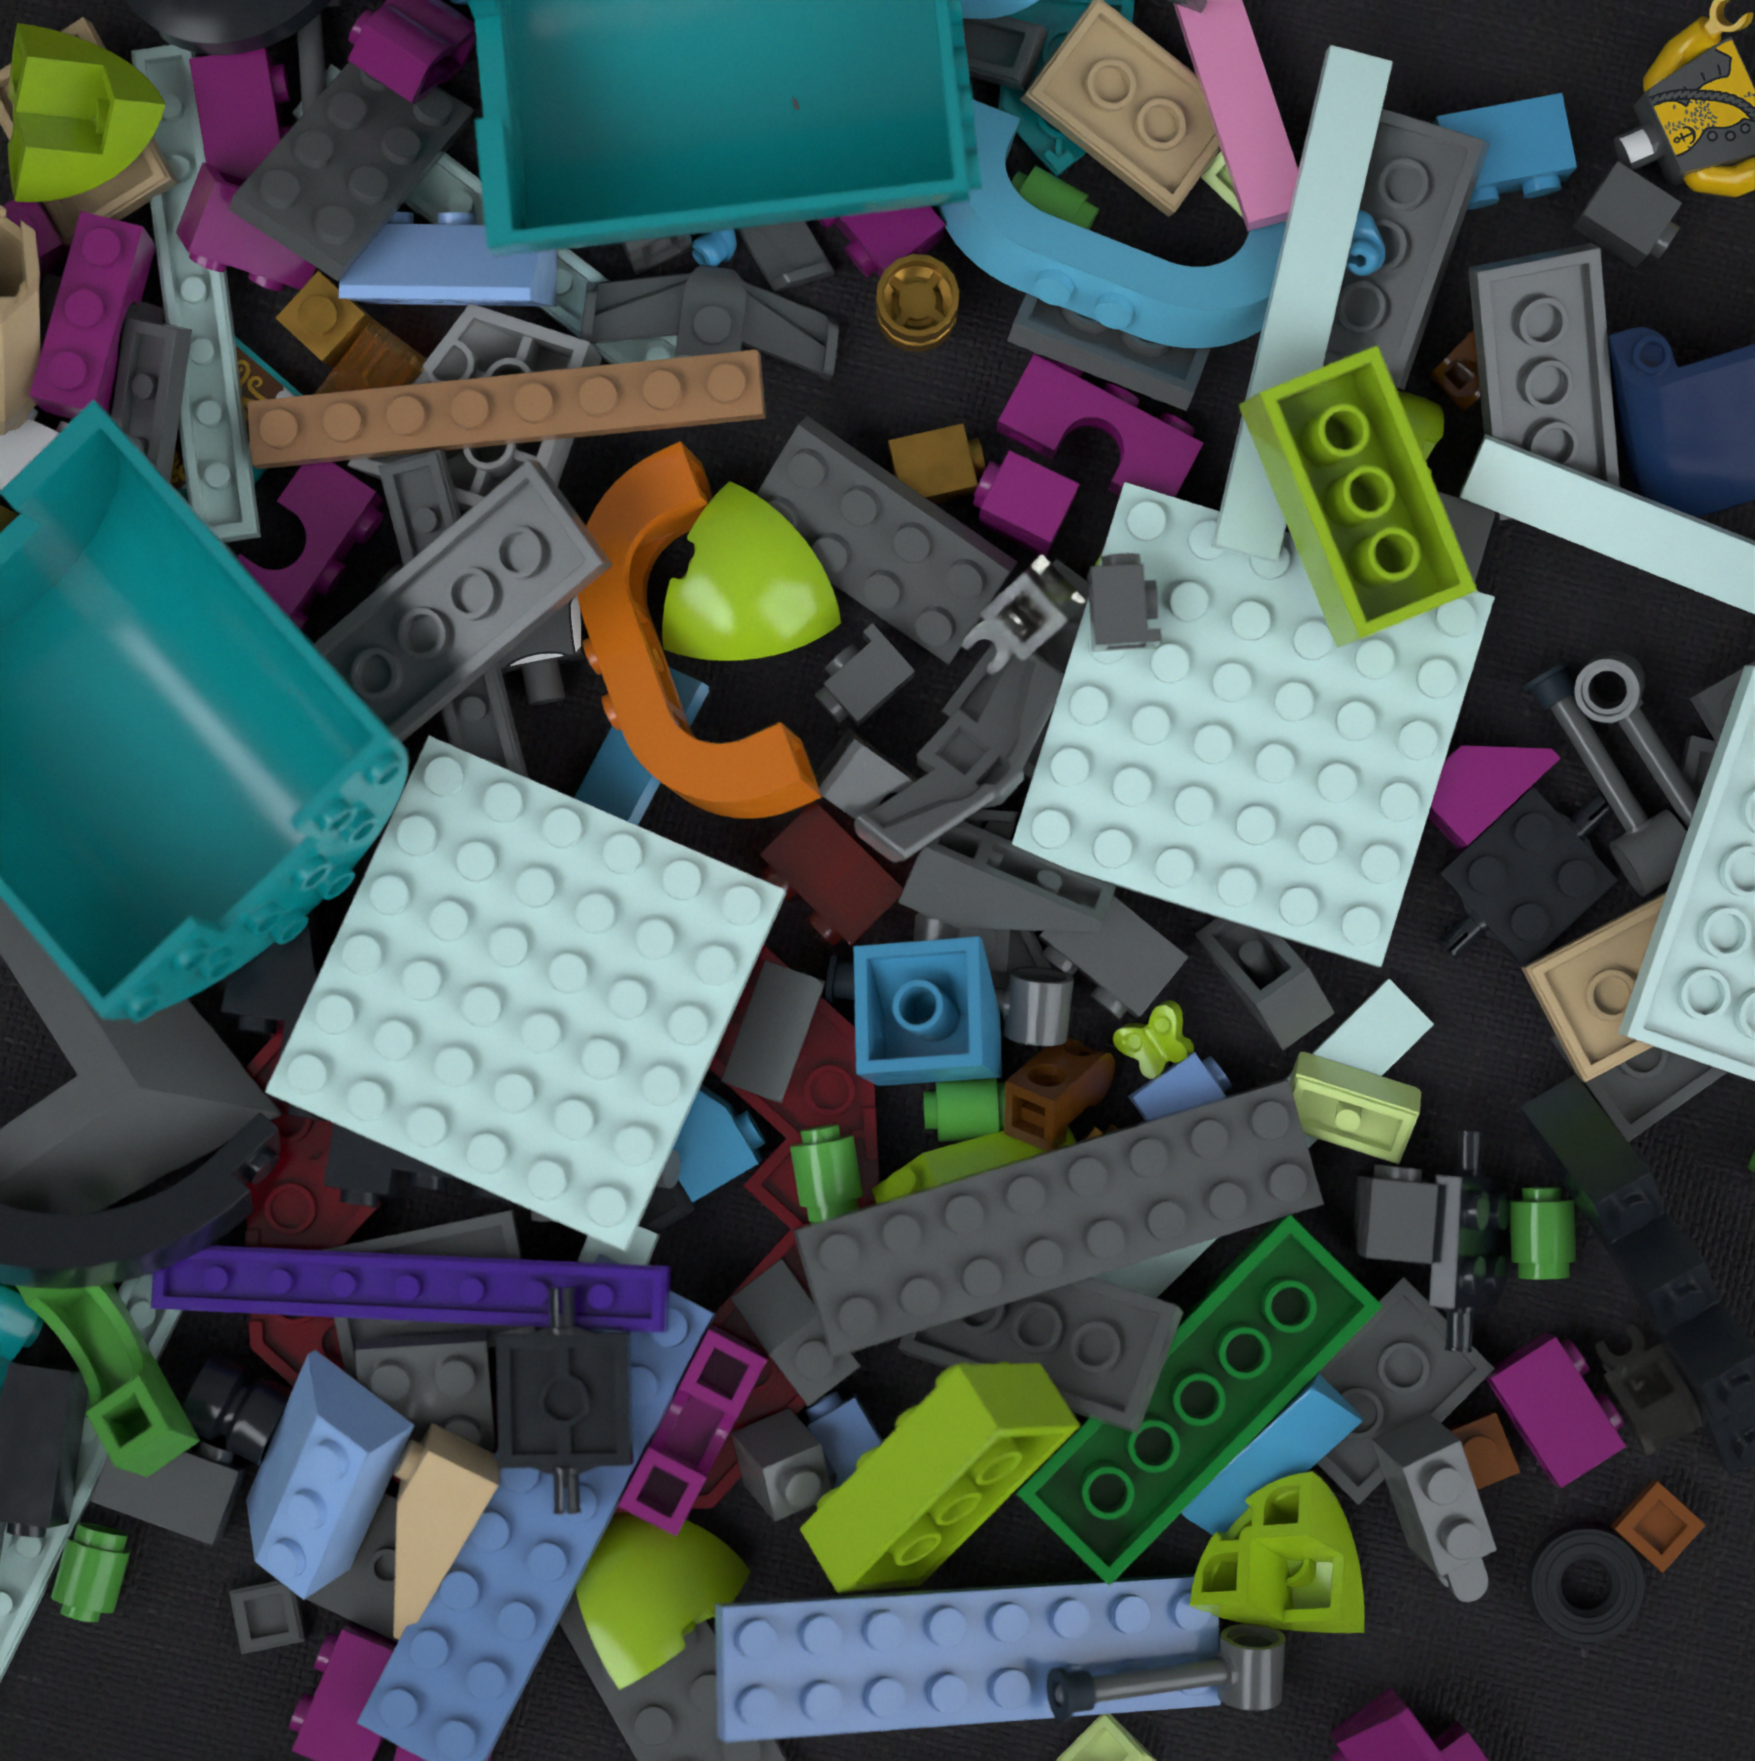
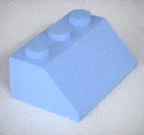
[339,212,557,307]
[246,1350,414,1600]

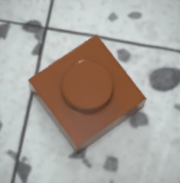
[1447,1410,1520,1490]
[1610,1479,1705,1573]

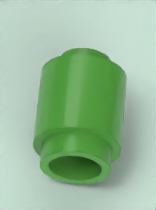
[1011,166,1100,230]
[923,1078,1005,1142]
[790,1124,863,1222]
[1510,1187,1576,1279]
[51,1522,130,1622]

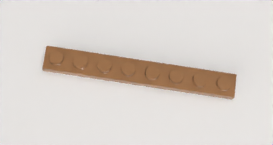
[247,350,766,469]

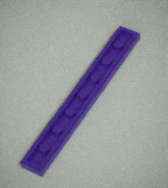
[151,1245,671,1333]

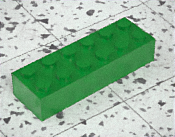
[1015,1214,1383,1586]

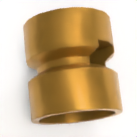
[876,254,959,352]

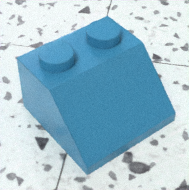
[854,937,1002,1086]

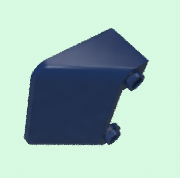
[1608,327,1755,518]

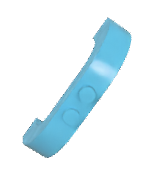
[937,99,1286,348]

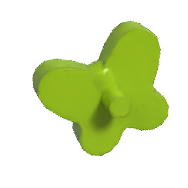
[1113,1000,1194,1079]

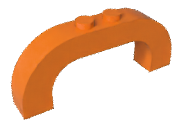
[577,441,822,819]

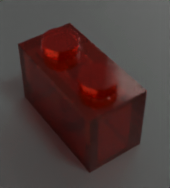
[760,801,904,947]

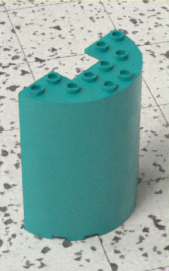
[467,0,982,257]
[0,400,408,1022]

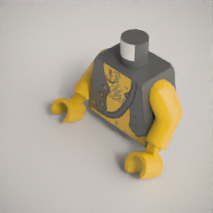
[1614,0,1755,198]

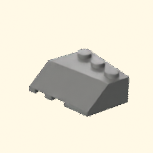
[347,303,602,512]

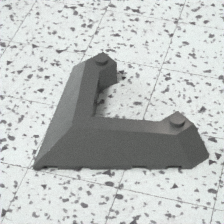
[0,898,285,1215]

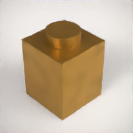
[276,271,379,370]
[888,423,986,504]

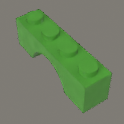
[16,1284,200,1477]

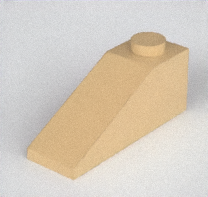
[394,1423,500,1640]

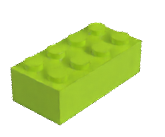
[1239,345,1477,648]
[800,1361,1080,1593]

